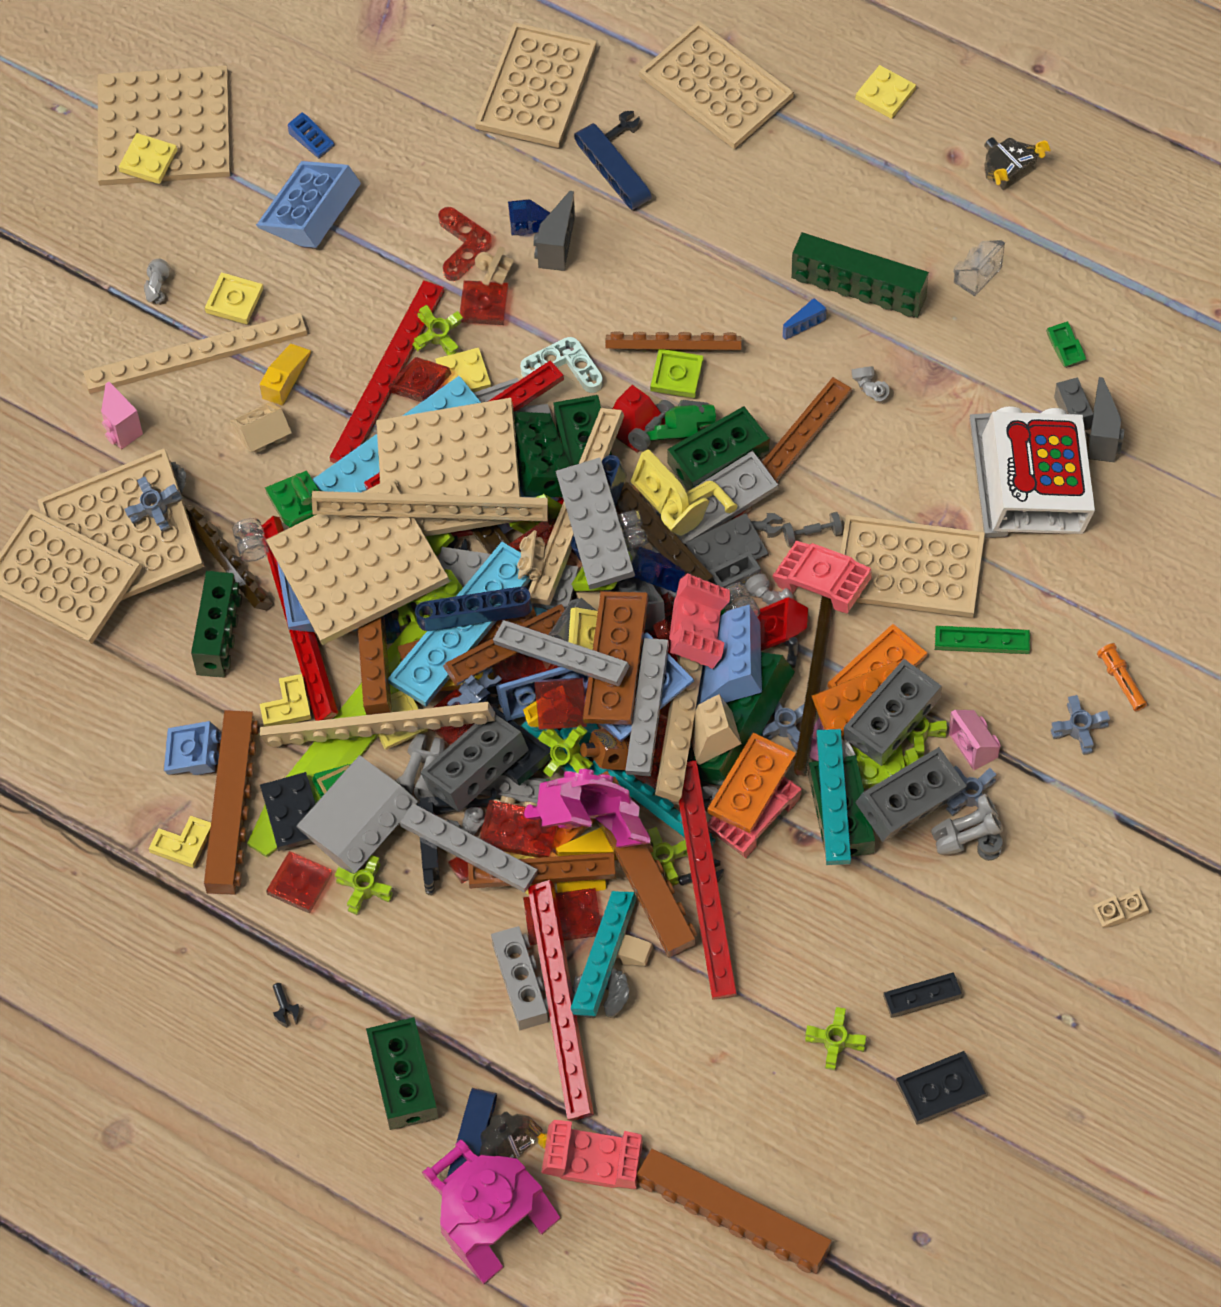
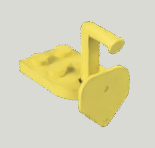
[630,449,738,536]

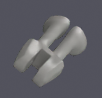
[395,733,445,800]
[931,793,1003,855]

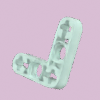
[520,337,603,393]

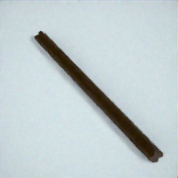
[794,596,833,776]

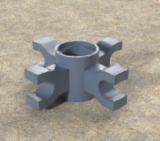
[124,476,183,531]
[447,668,502,706]
[1050,695,1110,755]
[760,702,804,751]
[946,766,996,816]

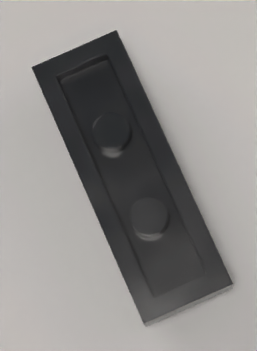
[883,972,962,1018]

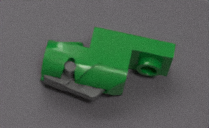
[646,400,716,441]

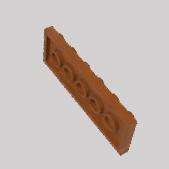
[583,592,649,725]

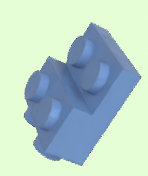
[164,721,222,775]

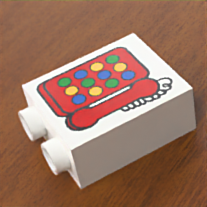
[982,407,1095,534]

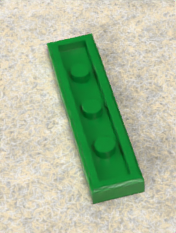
[934,626,1030,654]

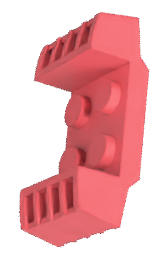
[772,541,872,613]
[669,574,730,669]
[707,776,802,858]
[541,1120,643,1189]

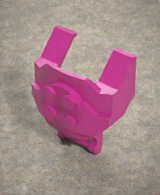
[524,769,650,848]
[422,1139,560,1284]

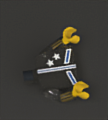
[984,137,1051,191]
[479,1111,547,1159]

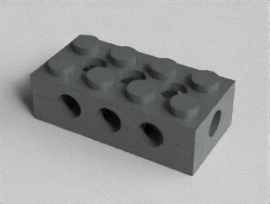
[844,659,942,766]
[420,714,529,812]
[855,747,967,842]

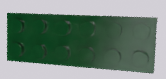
[791,232,929,318]
[687,652,795,785]

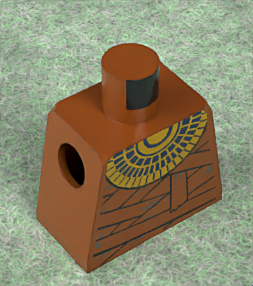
[580,728,631,770]

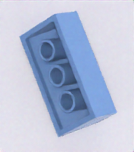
[496,667,589,721]

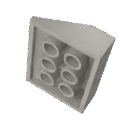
[296,755,418,874]

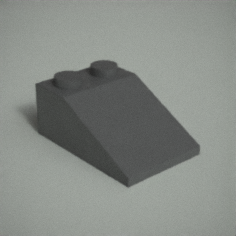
[533,191,575,271]
[1088,377,1125,463]
[601,570,665,631]

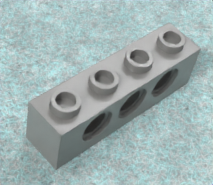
[491,926,549,1031]

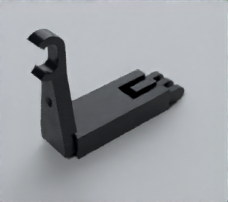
[417,788,497,895]

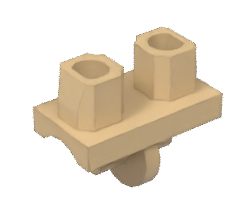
[475,246,514,286]

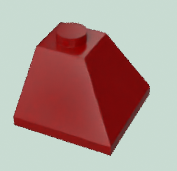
[612,384,666,453]
[755,597,808,651]

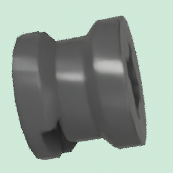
[977,834,1003,861]

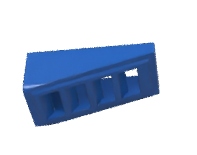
[287,112,334,159]
[782,298,827,340]

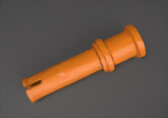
[1097,643,1147,712]

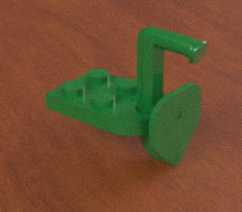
[265,470,319,528]

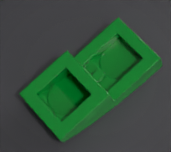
[1046,321,1086,367]

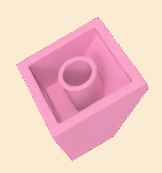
[101,382,143,450]
[948,710,1000,771]

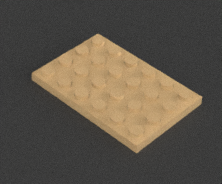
[639,20,794,149]
[475,22,597,148]
[0,508,142,645]
[840,515,985,618]

